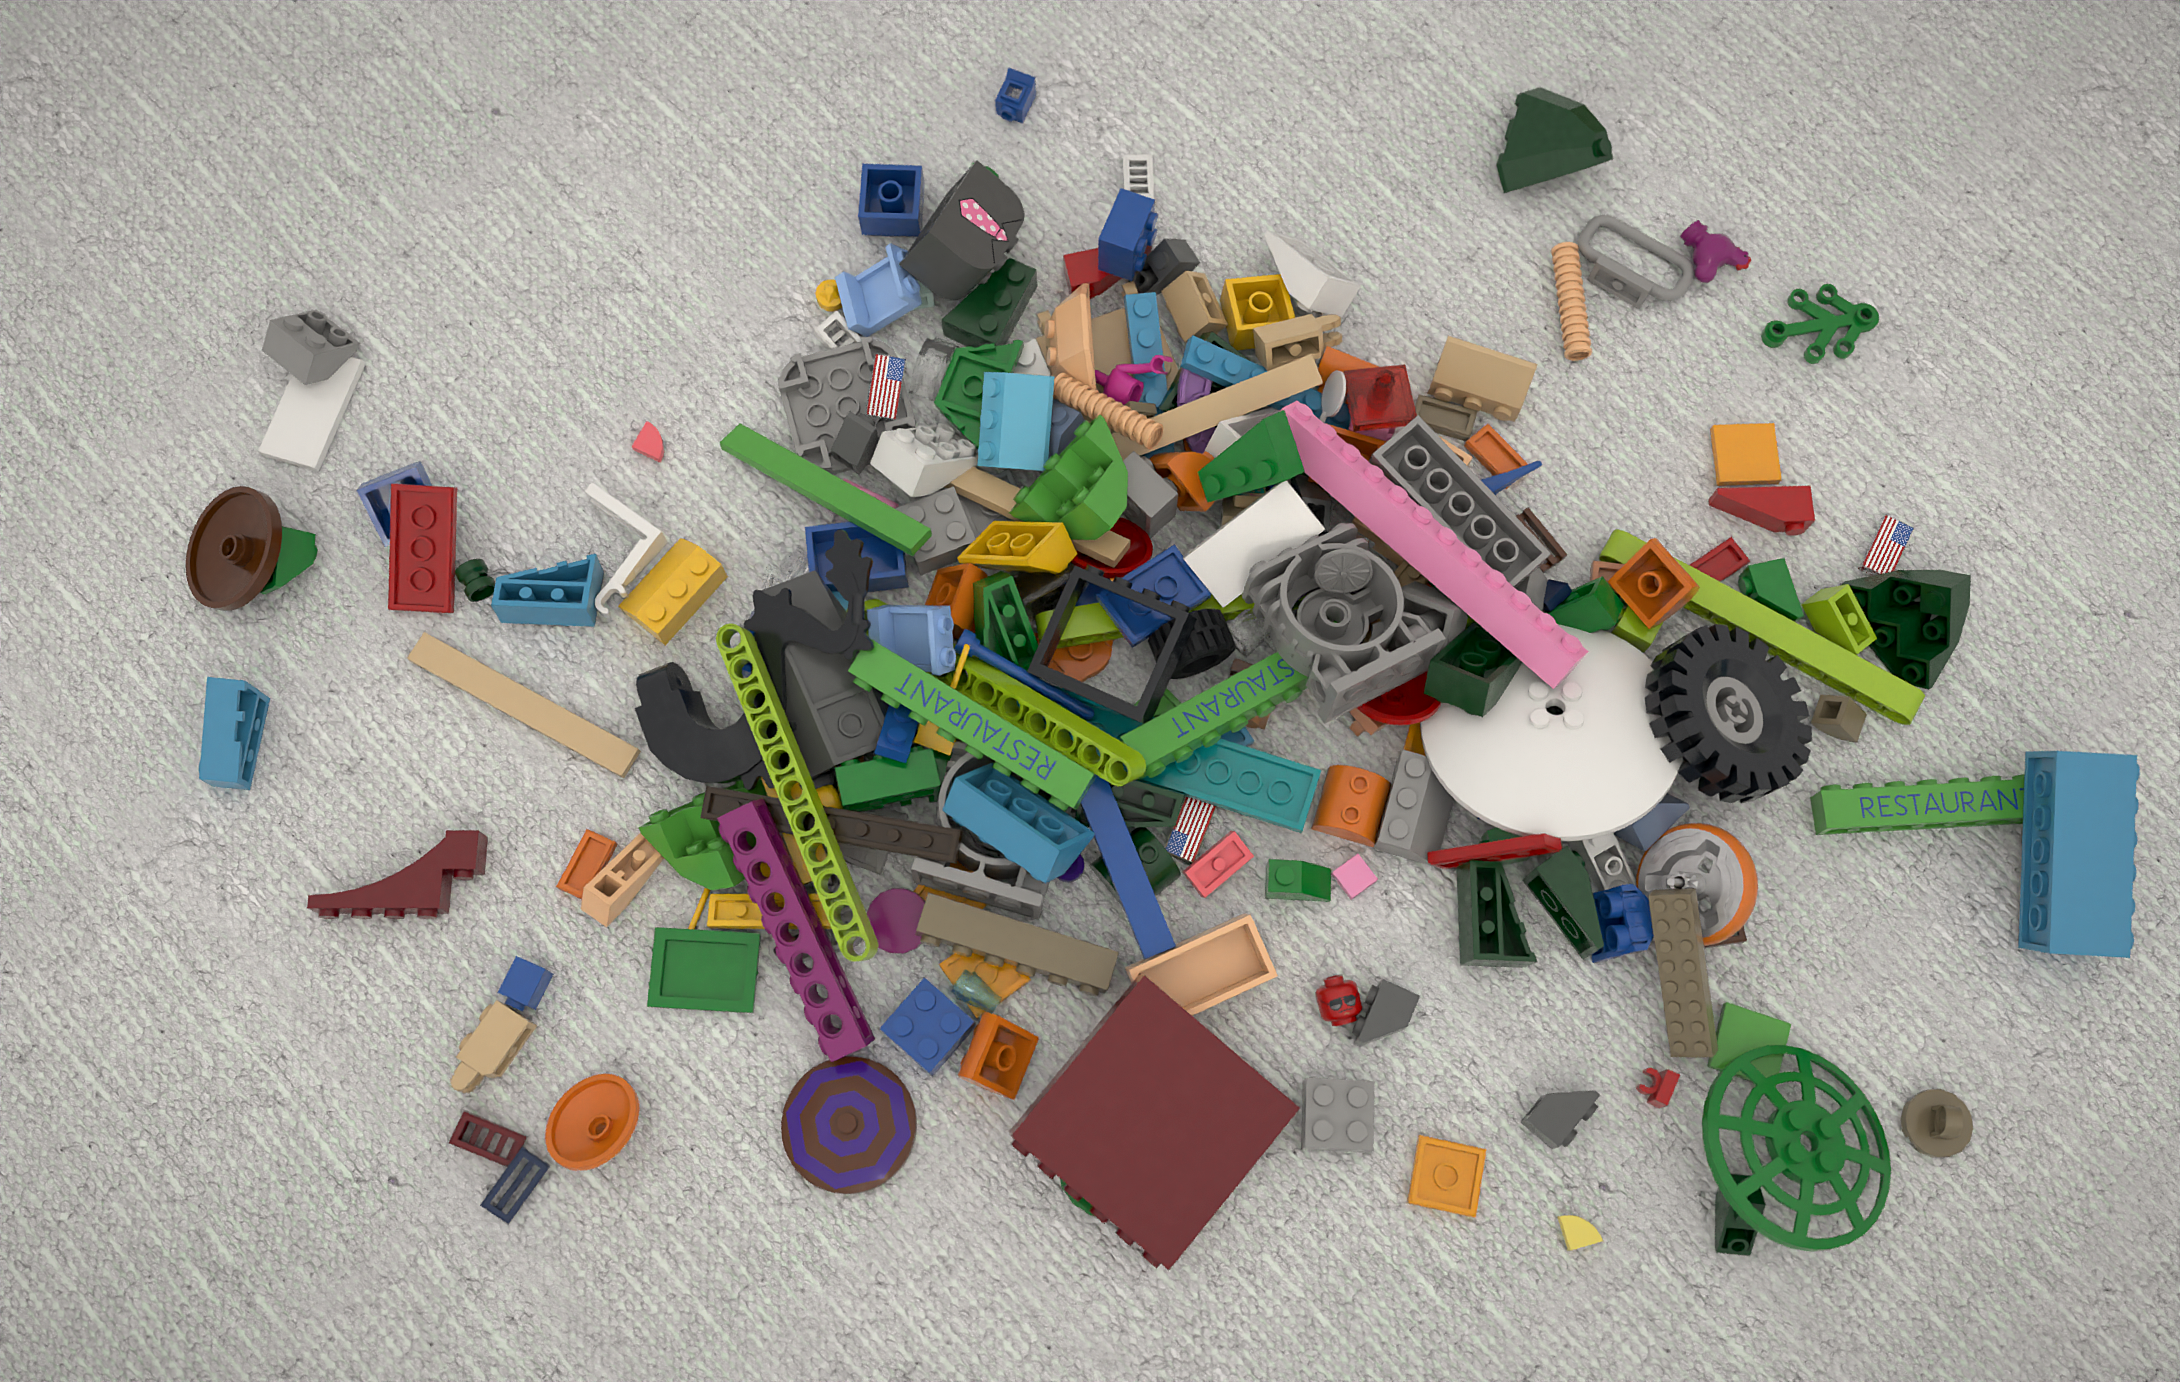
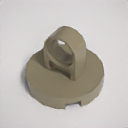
[1900,1089,1973,1158]

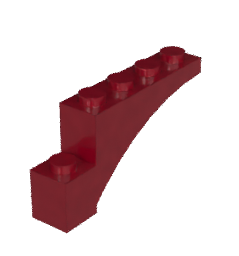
[307,830,488,919]

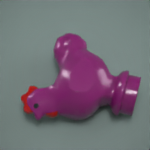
[1680,220,1751,283]

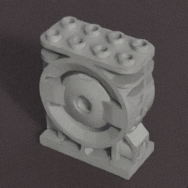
[1242,522,1446,724]
[911,738,1081,920]

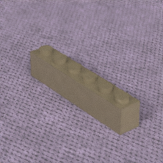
[915,893,1119,997]

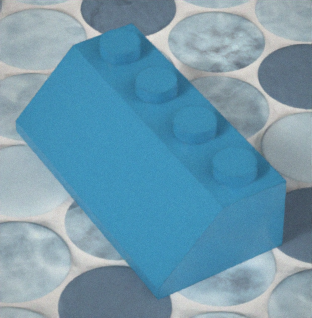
[942,762,1095,884]

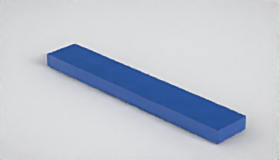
[1080,768,1176,960]

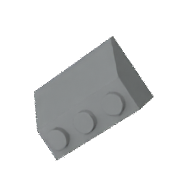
[1373,749,1454,867]

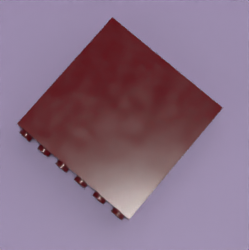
[1009,973,1300,1270]

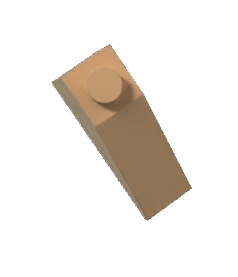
[581,833,664,927]

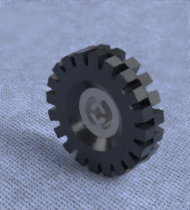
[1645,624,1812,803]

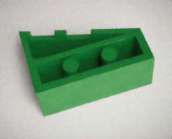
[1197,410,1305,502]
[973,571,1038,687]
[835,746,941,812]

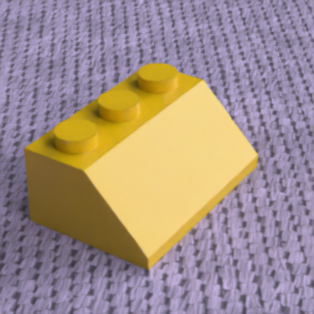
[957,521,1077,574]
[618,538,728,646]

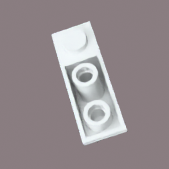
[1568,833,1636,891]

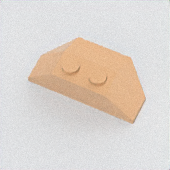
[1045,283,1097,390]

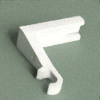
[584,482,668,618]

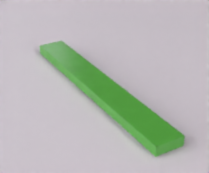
[720,423,932,556]

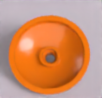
[545,1074,640,1171]

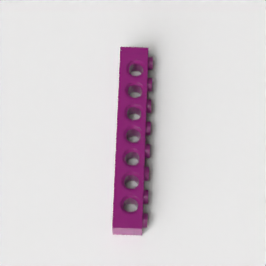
[717,798,875,1062]

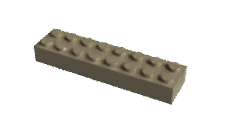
[1648,888,1718,1058]

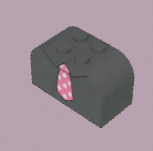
[899,160,1024,300]

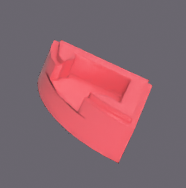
[632,421,664,463]

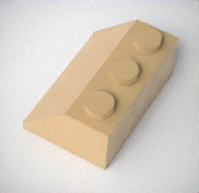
[1428,336,1538,422]

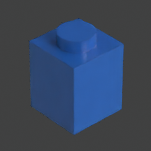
[497,956,554,1012]

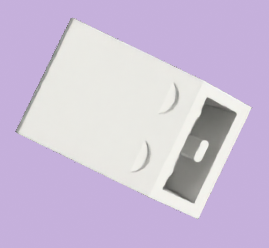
[870,423,978,497]

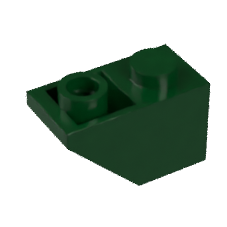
[1715,1174,1766,1256]

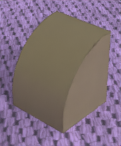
[1811,695,1867,743]

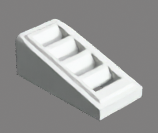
[1123,154,1154,199]
[814,311,861,350]

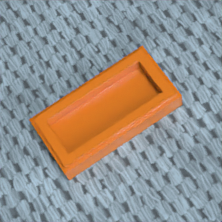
[1464,424,1528,489]
[556,829,618,900]

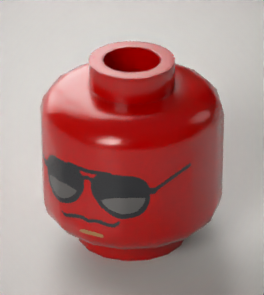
[1315,975,1362,1026]

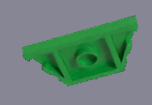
[934,340,1024,449]

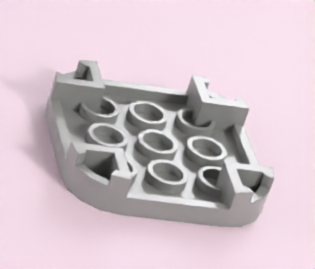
[778,337,916,474]

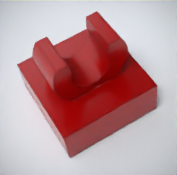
[1636,1068,1680,1108]

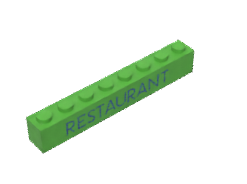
[1120,621,1337,780]
[848,639,1097,812]
[1810,774,2025,835]

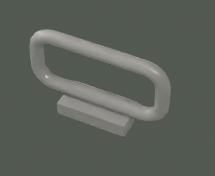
[1577,215,1695,309]

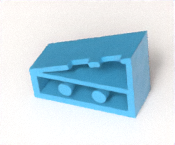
[491,553,604,627]
[198,677,270,790]

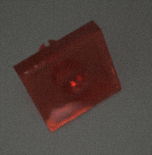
[1343,364,1417,432]

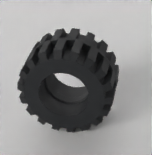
[1148,609,1236,679]

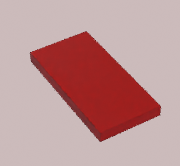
[388,484,457,613]

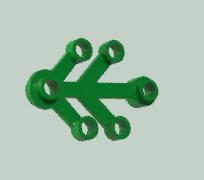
[1761,284,1879,364]

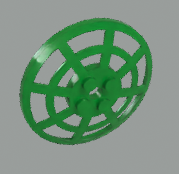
[1702,1045,1891,1252]

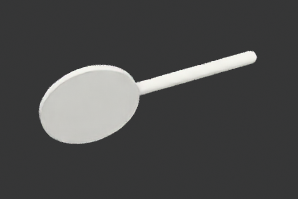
[1320,370,1346,424]

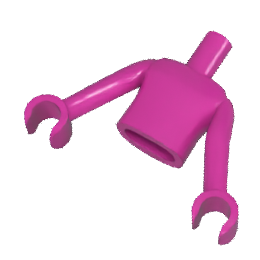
[1095,355,1173,406]

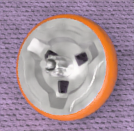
[1636,823,1758,946]

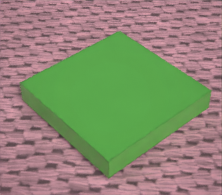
[1707,1002,1791,1088]

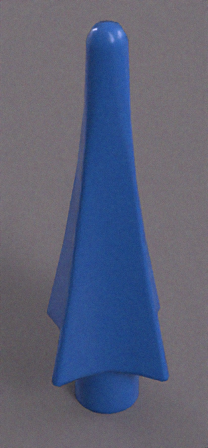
[1481,460,1542,495]

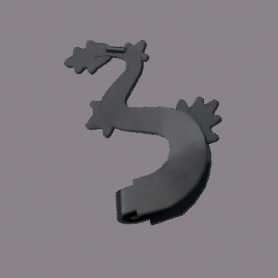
[634,530,874,790]

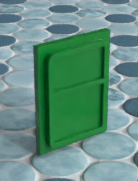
[647,927,761,1013]

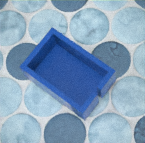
[805,522,909,592]

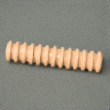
[1551,242,1592,361]
[1053,373,1163,449]

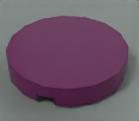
[867,888,925,954]

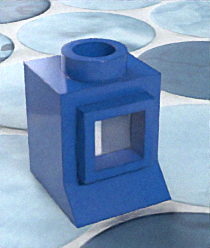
[995,67,1036,124]

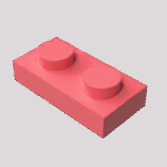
[1182,831,1254,898]

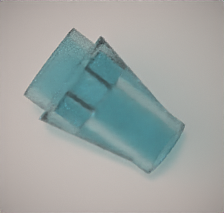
[950,969,1002,1013]

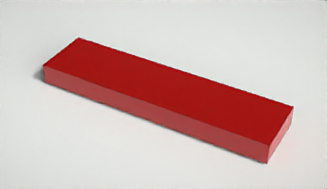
[1427,833,1562,869]

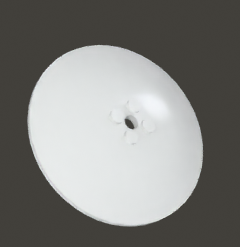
[1420,624,1683,841]

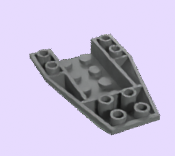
[761,570,918,778]

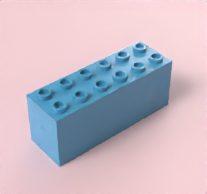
[2018,751,2140,958]

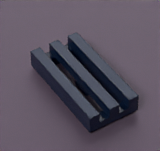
[480,1146,550,1224]

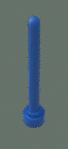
[954,628,1094,720]

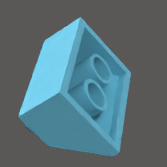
[977,372,1054,471]

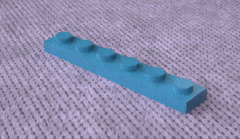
[1124,292,1175,459]
[1180,335,1354,430]

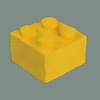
[1220,274,1295,350]

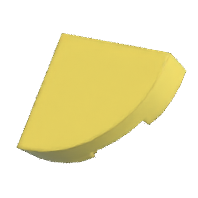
[1557,1215,1603,1251]

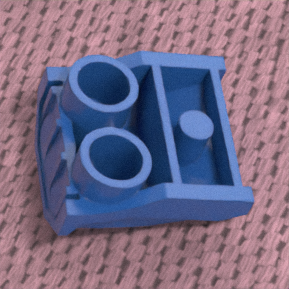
[1591,884,1654,963]

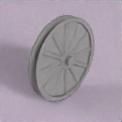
[1314,549,1373,594]

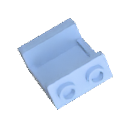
[835,243,922,337]
[867,605,956,676]

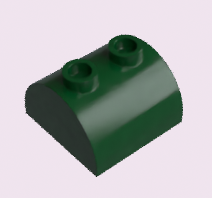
[1089,827,1181,906]

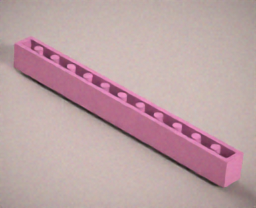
[1280,400,1589,689]

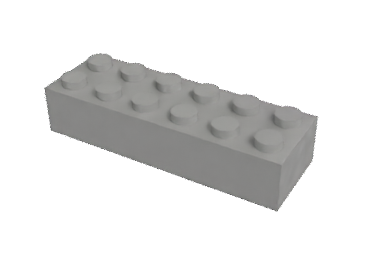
[1369,415,1551,588]

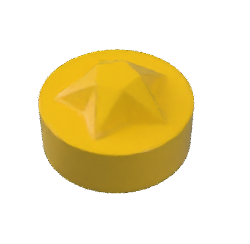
[815,279,842,311]

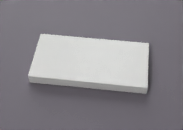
[258,357,365,472]
[1183,481,1325,608]

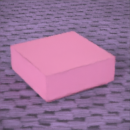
[1331,854,1378,900]

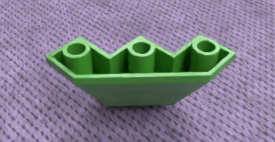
[1009,415,1128,540]
[639,777,768,890]

